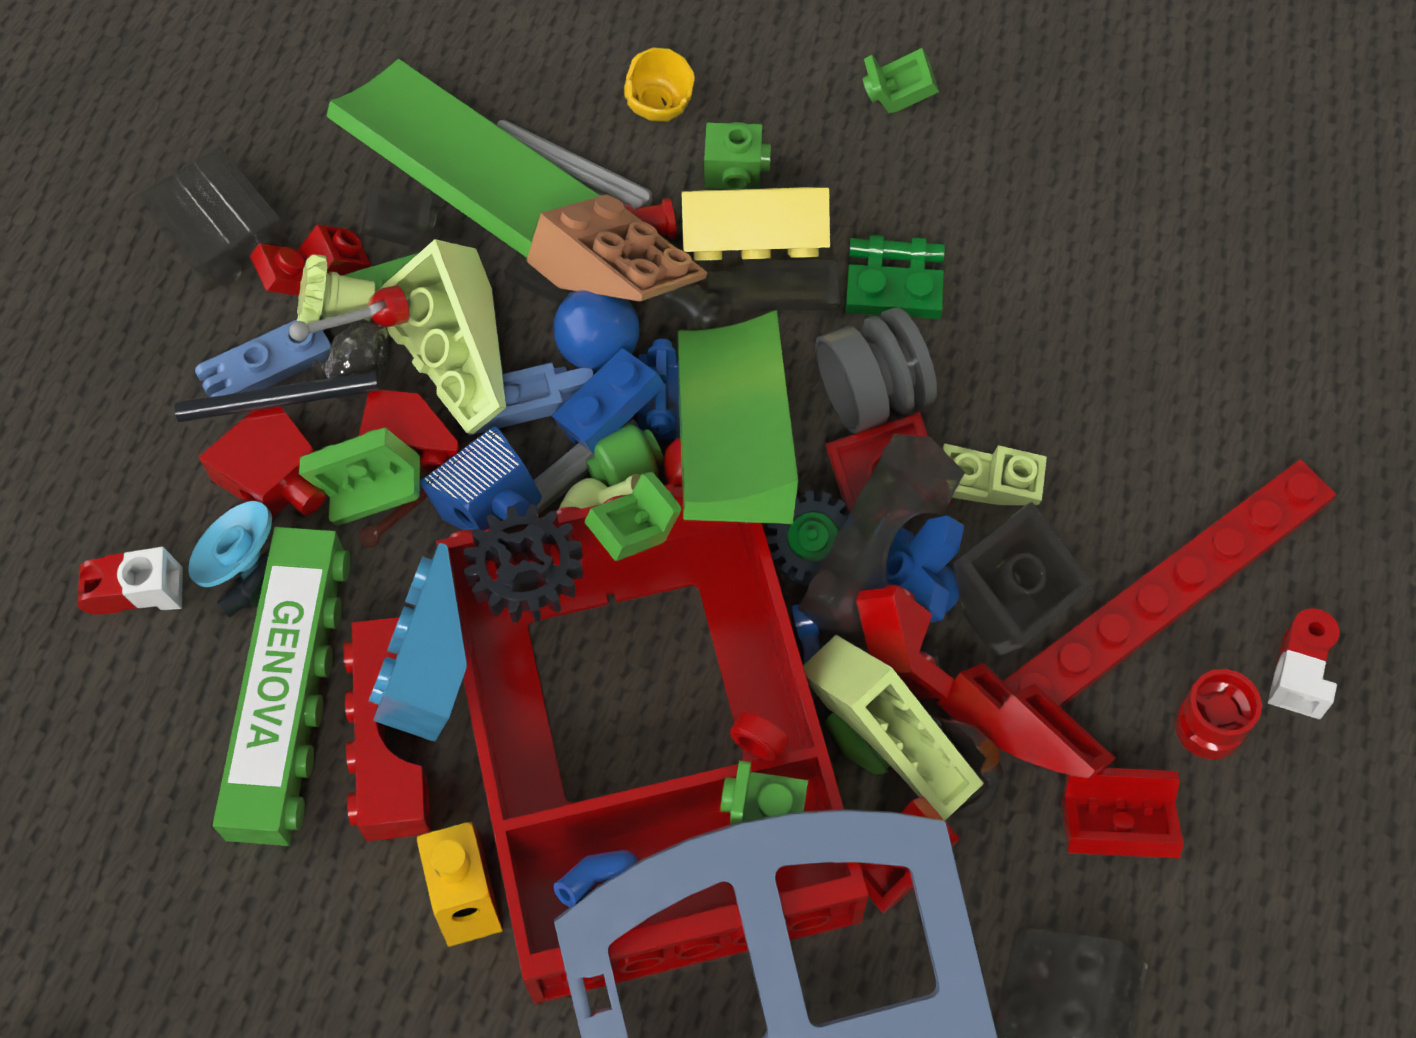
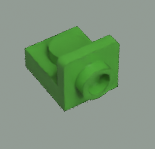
[721,760,808,825]

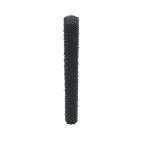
[174,371,380,422]

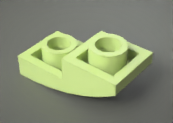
[938,444,1047,505]

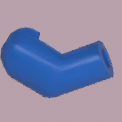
[554,849,638,907]

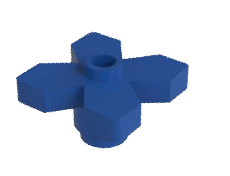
[857,516,964,624]

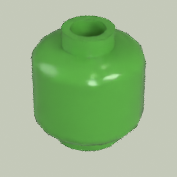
[586,424,663,487]

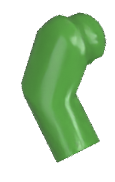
[825,713,890,774]

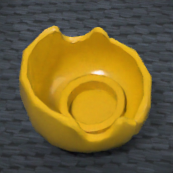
[624,47,695,122]

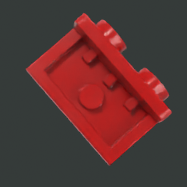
[1062,768,1184,858]

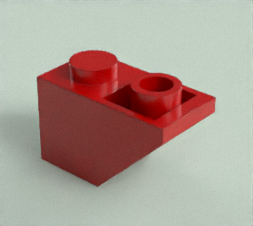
[358,390,461,475]

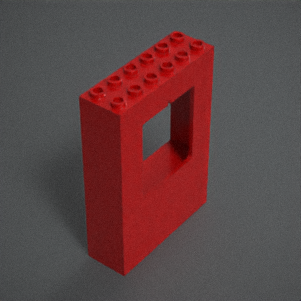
[436,484,869,1004]

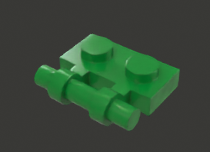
[845,235,945,319]

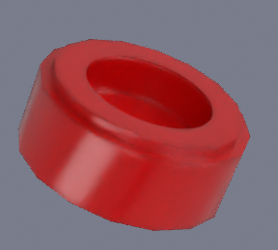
[730,711,789,762]

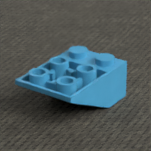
[369,543,467,742]

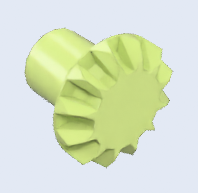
[297,254,375,333]

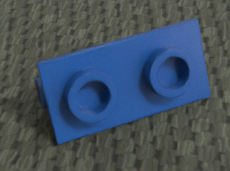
[637,339,680,441]

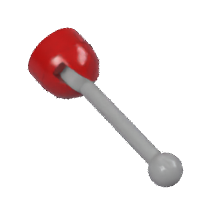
[289,285,409,341]

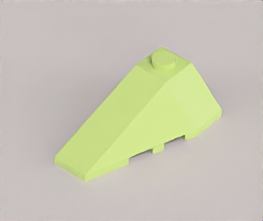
[376,239,506,434]

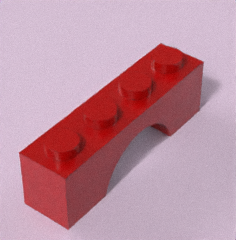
[344,617,431,841]

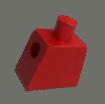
[199,406,325,517]

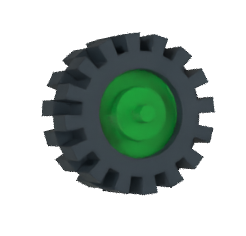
[766,491,861,589]

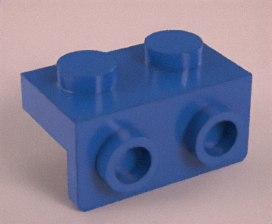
[551,348,665,454]

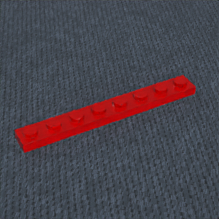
[1003,459,1337,707]

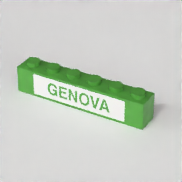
[213,527,350,846]

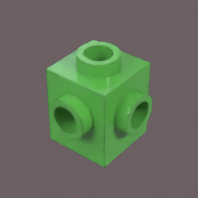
[704,122,771,190]

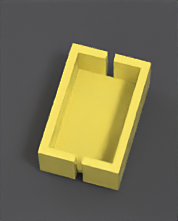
[682,187,830,260]

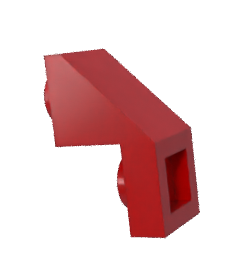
[250,224,372,296]
[856,585,954,700]

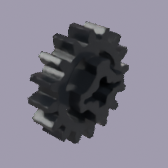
[464,505,584,623]

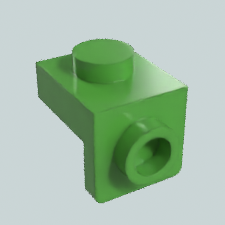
[863,48,939,113]
[585,472,681,562]

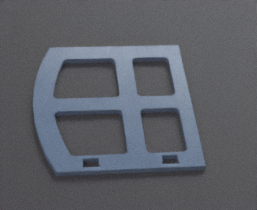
[554,809,997,1038]

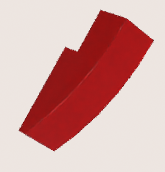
[936,663,1115,779]

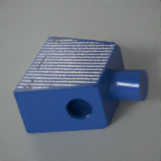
[420,426,542,531]

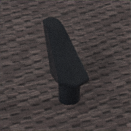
[217,549,270,618]

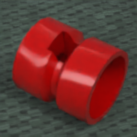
[1174,669,1262,760]

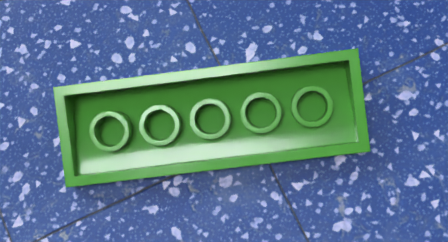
[327,59,600,258]
[677,310,798,524]

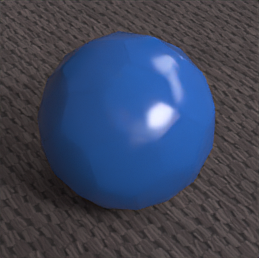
[553,290,640,372]

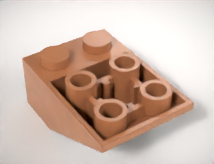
[526,194,708,301]

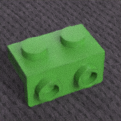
[299,427,420,526]

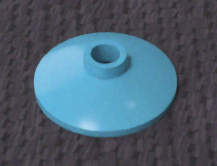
[188,501,272,587]

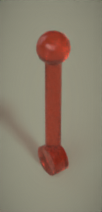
[359,489,427,548]

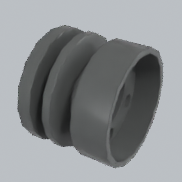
[815,307,937,434]

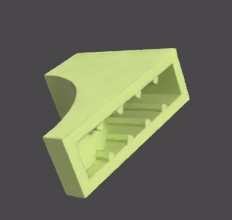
[803,635,984,820]

